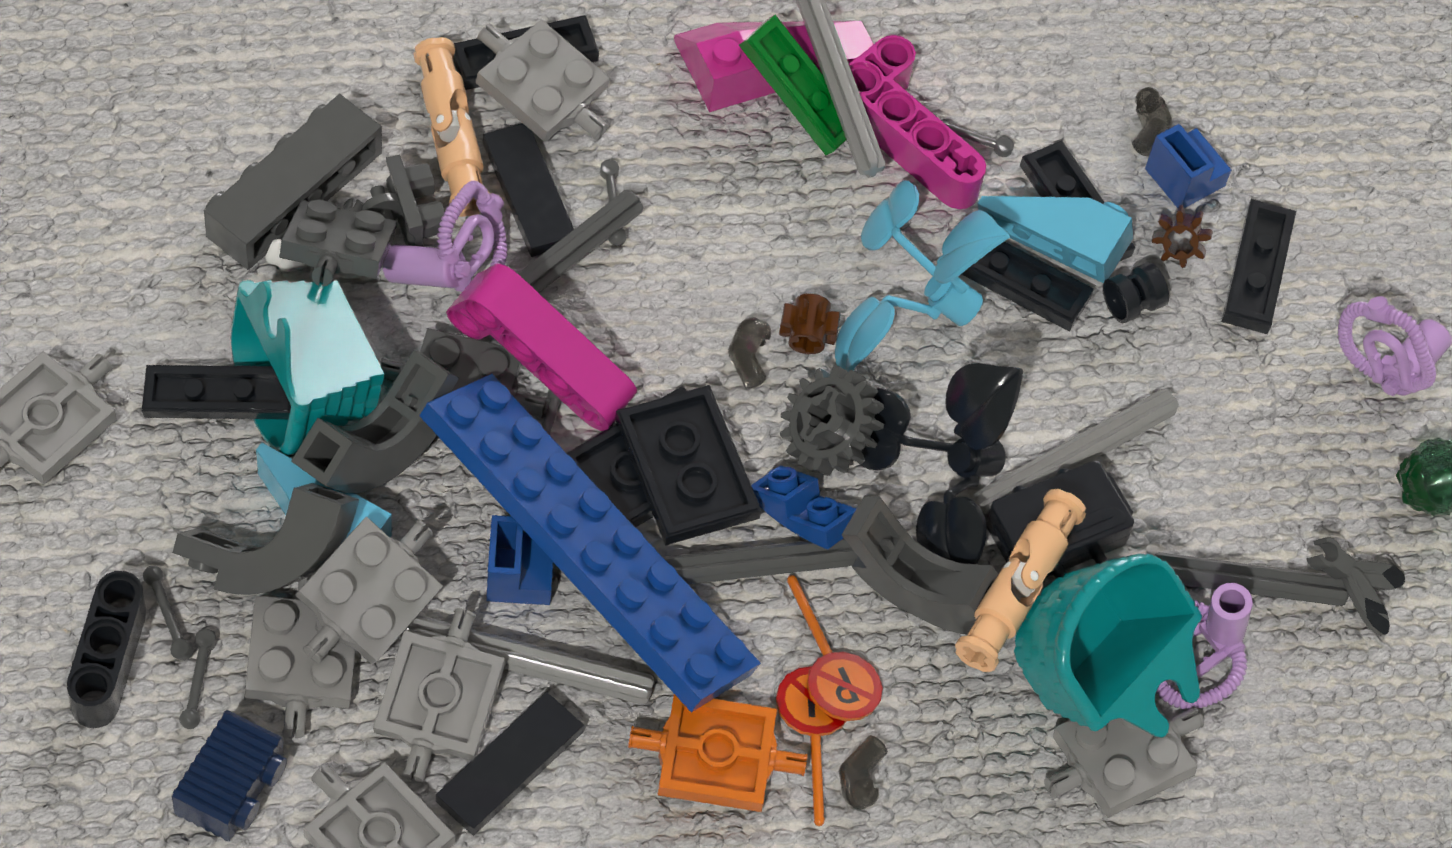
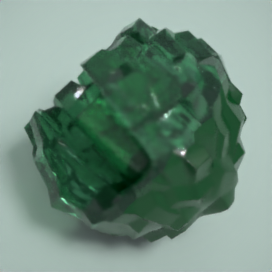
[1396,437,1452,516]

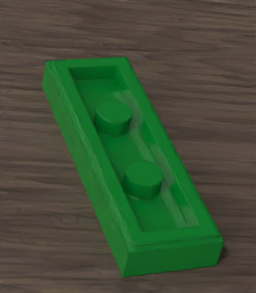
[739,14,846,155]

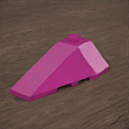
[674,21,873,112]

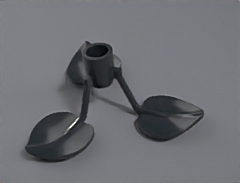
[859,363,1023,564]

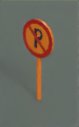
[787,575,883,721]
[776,666,846,826]

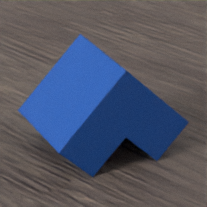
[1145,124,1232,208]
[486,515,553,605]

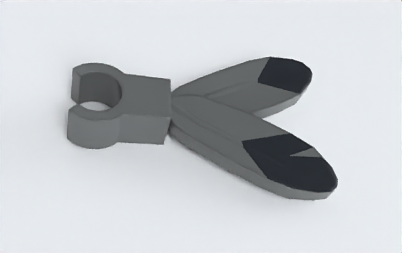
[1306,537,1405,636]

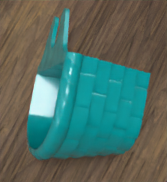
[230,280,385,456]
[1014,553,1202,738]

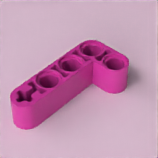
[849,35,986,209]
[446,264,637,431]

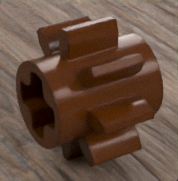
[1152,205,1213,268]
[779,294,841,354]

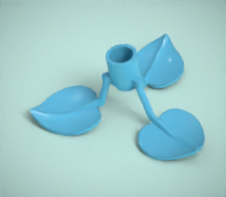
[835,180,1010,372]

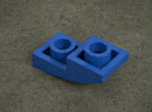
[751,465,856,550]

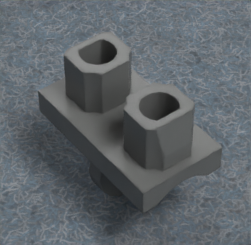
[362,154,445,246]

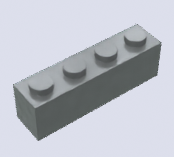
[204,94,382,270]

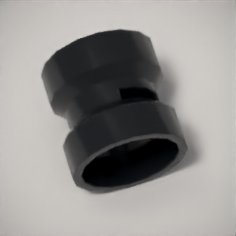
[1103,262,1169,324]

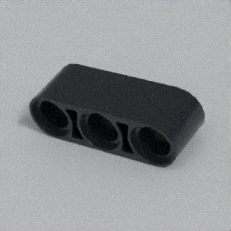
[67,571,146,728]

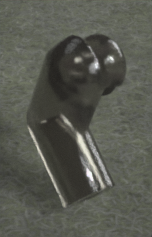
[1132,87,1172,156]
[728,317,771,389]
[838,735,888,810]

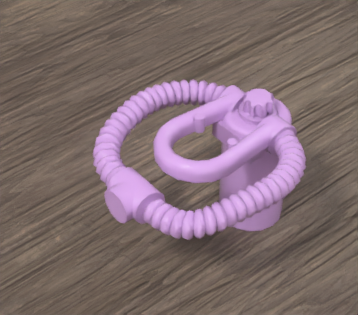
[383,180,507,292]
[1338,296,1452,396]
[1156,583,1253,710]

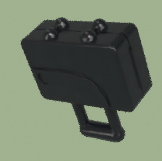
[986,461,1134,579]

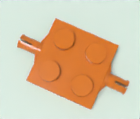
[628,694,808,812]

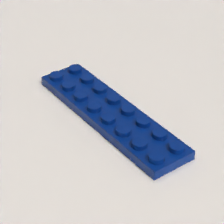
[419,374,761,712]

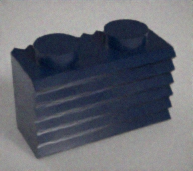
[172,710,287,841]

